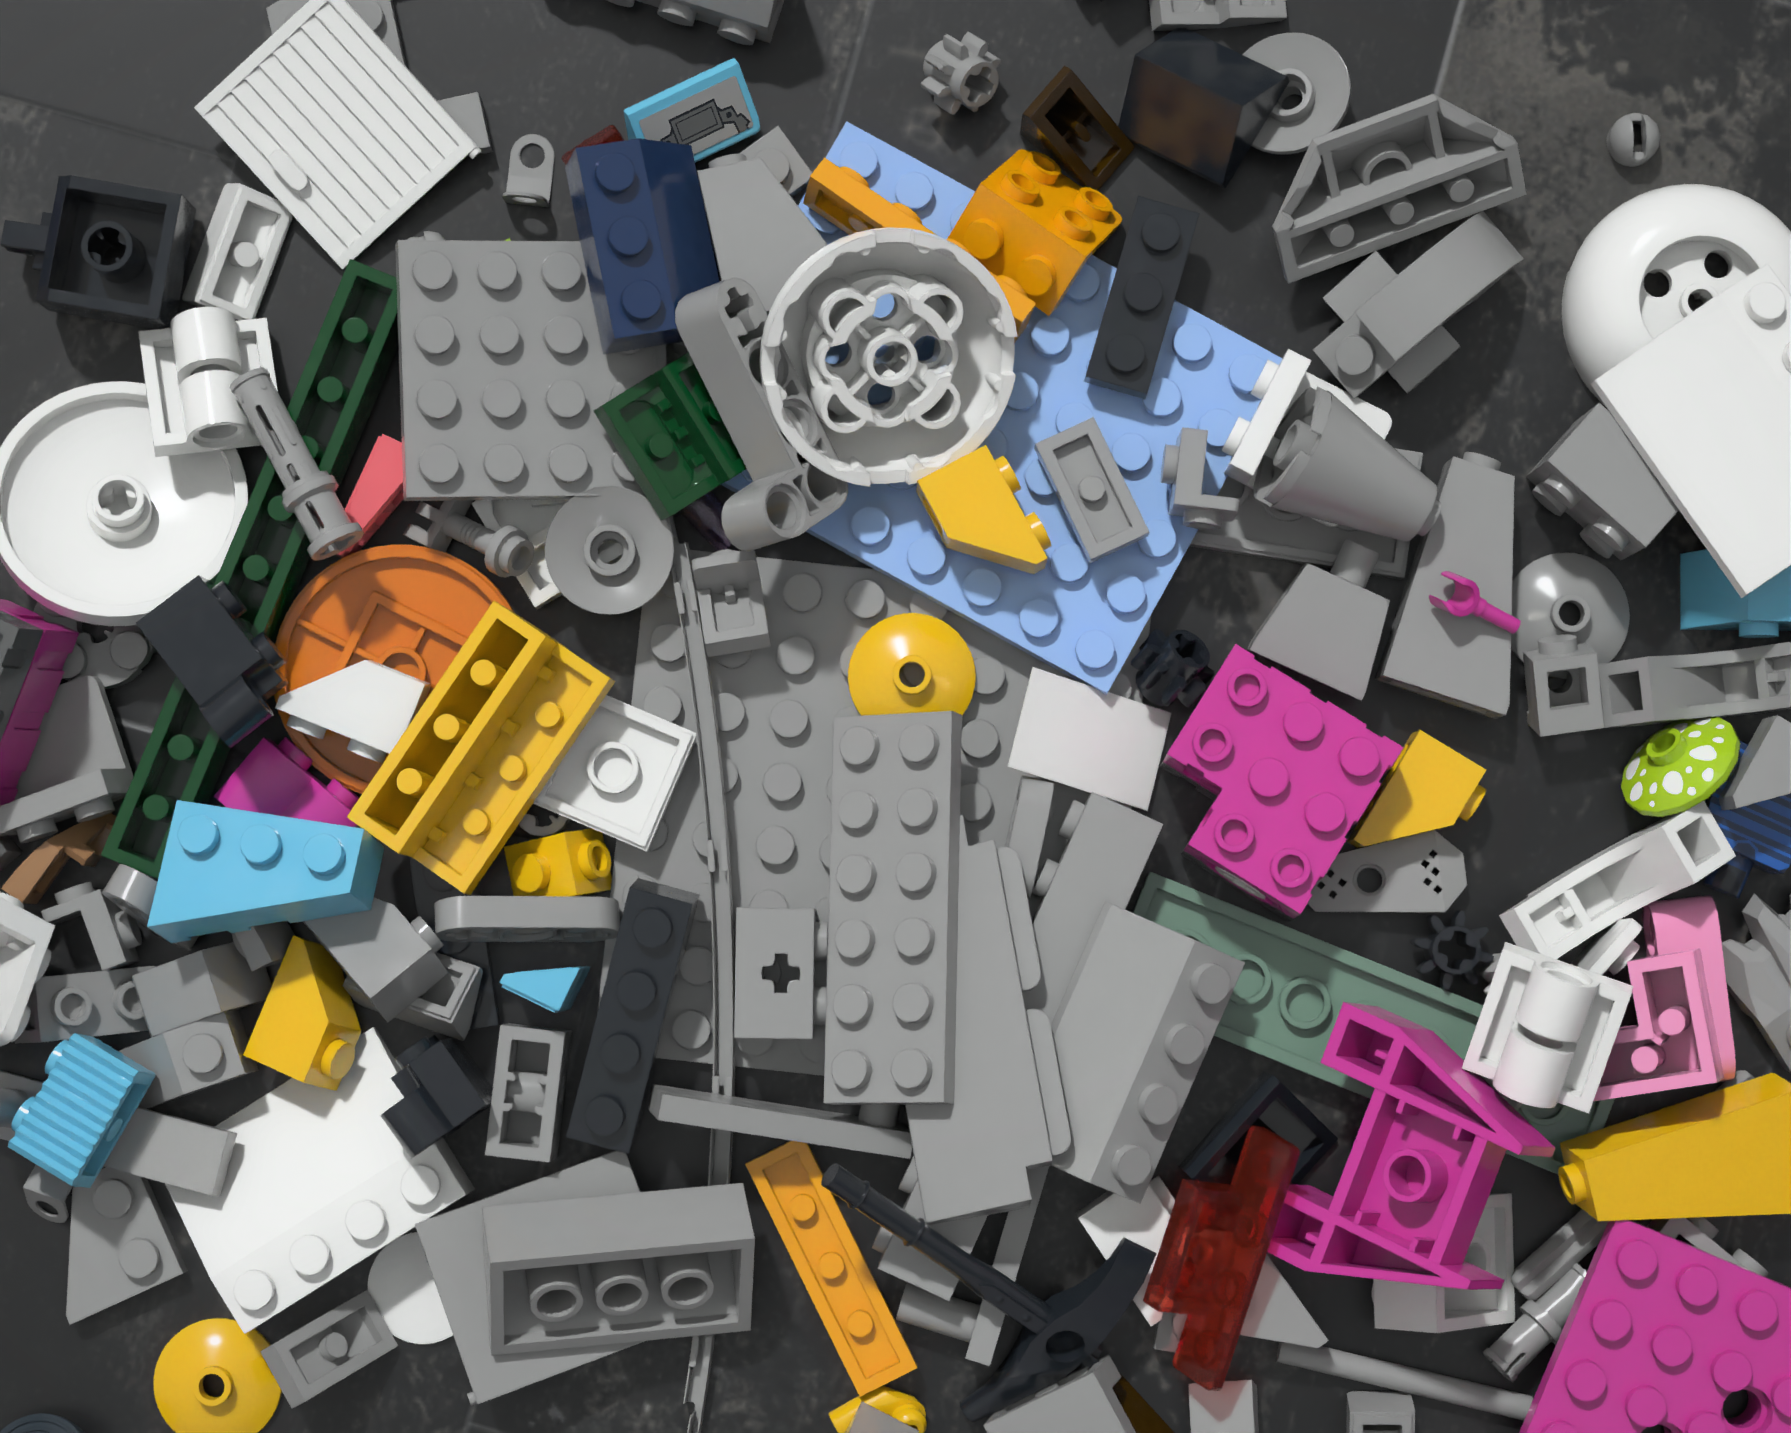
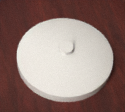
[0,381,248,626]

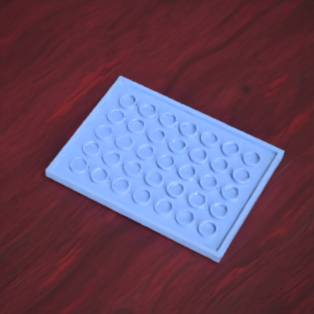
[721,121,1282,695]

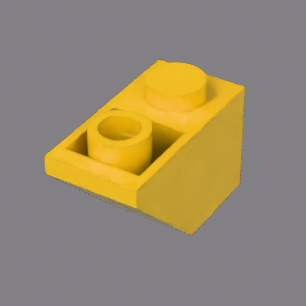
[916,445,1052,574]

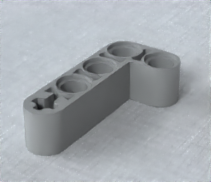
[675,277,848,551]

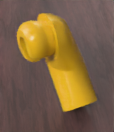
[828,1386,927,1433]

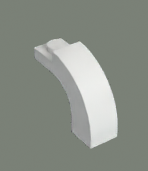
[1499,801,1736,959]

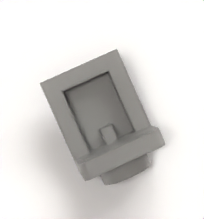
[1160,427,1239,530]
[691,549,771,657]
[41,882,142,971]

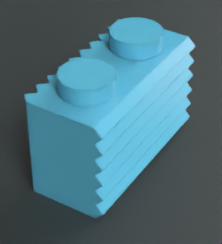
[8,1033,156,1188]

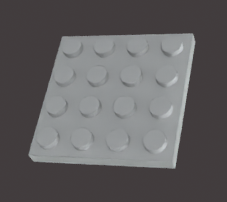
[395,240,654,501]

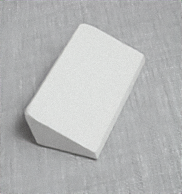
[182,183,293,321]

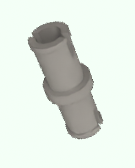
[1483,1263,1587,1382]

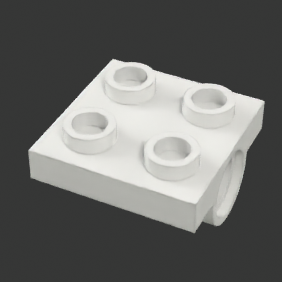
[138,307,278,457]
[1462,942,1633,1113]

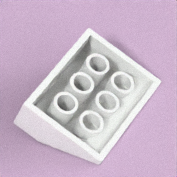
[1590,263,1791,598]
[165,1027,475,1334]

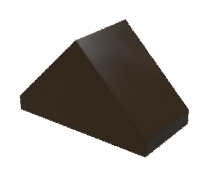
[1020,66,1135,191]

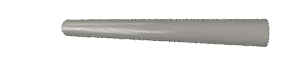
[1276,1342,1533,1421]

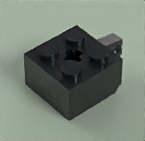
[0,175,196,329]

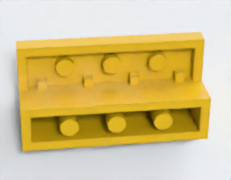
[347,601,616,895]

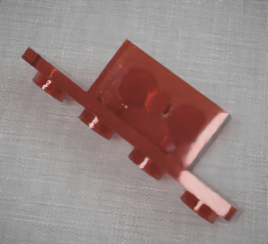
[1143,1126,1300,1391]

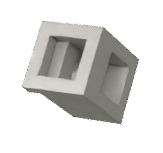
[1523,634,1604,737]

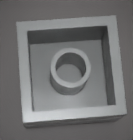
[1526,403,1679,560]

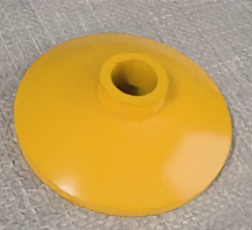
[848,613,976,716]
[153,1318,282,1433]

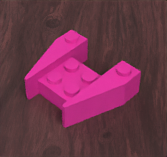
[1252,1002,1555,1290]

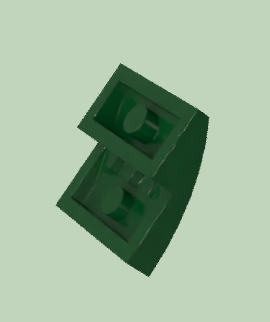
[593,352,747,521]

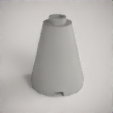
[1254,386,1441,542]

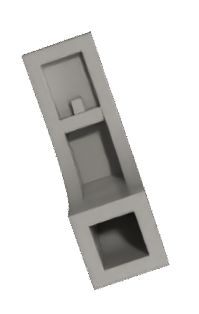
[1313,211,1524,398]
[1598,642,1791,728]

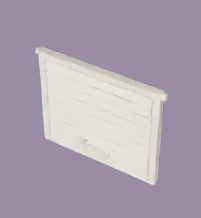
[194,0,481,269]

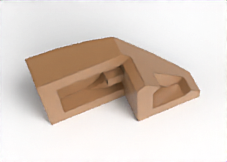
[1,813,117,904]

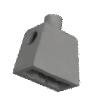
[1247,539,1390,701]

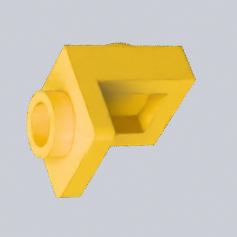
[504,828,612,896]

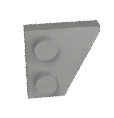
[66,1167,188,1325]

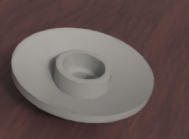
[1243,32,1351,154]
[545,486,674,615]
[1511,553,1630,679]

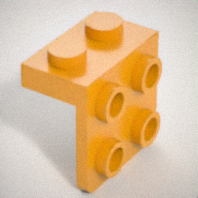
[947,149,1123,316]

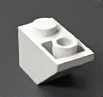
[275,660,432,763]

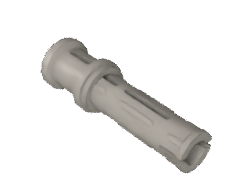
[229,367,364,560]

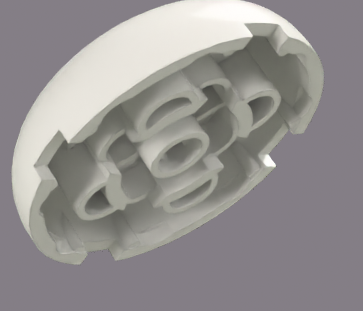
[1562,184,1791,405]
[760,227,1018,487]

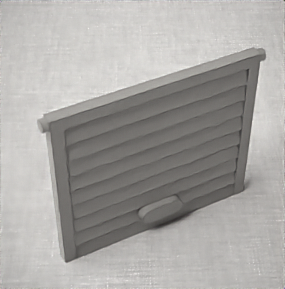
[415,1150,644,1406]

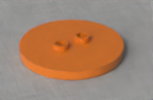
[274,545,515,794]

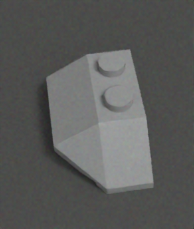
[1272,94,1526,284]

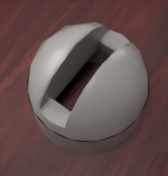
[1606,113,1661,167]

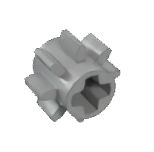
[920,32,1001,115]

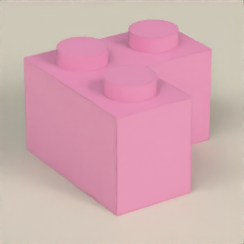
[1594,948,1724,1101]

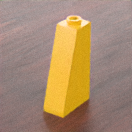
[1558,1072,1791,1221]

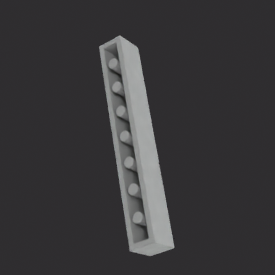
[872,792,1163,1301]

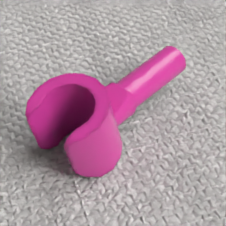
[1429,571,1521,634]

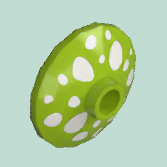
[1621,716,1741,817]

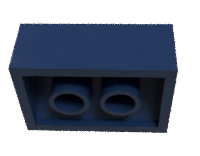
[565,138,719,355]

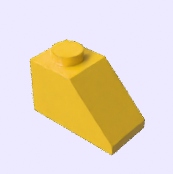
[1346,730,1487,848]
[243,935,361,1091]

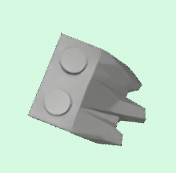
[1722,893,1791,1074]

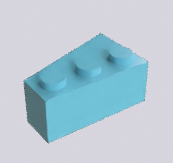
[1680,549,1791,638]
[147,800,385,943]

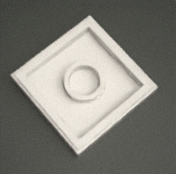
[533,695,697,852]

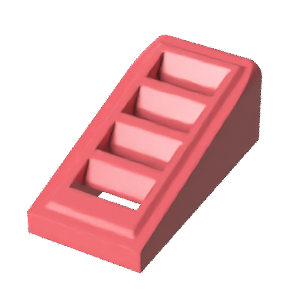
[336,434,404,558]

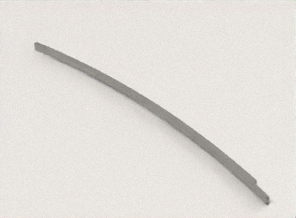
[666,515,736,1433]

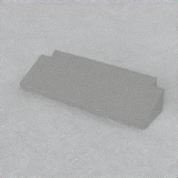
[905,815,1071,1225]

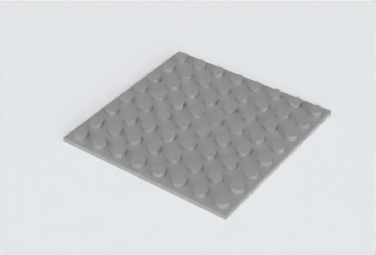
[597,550,1151,1076]

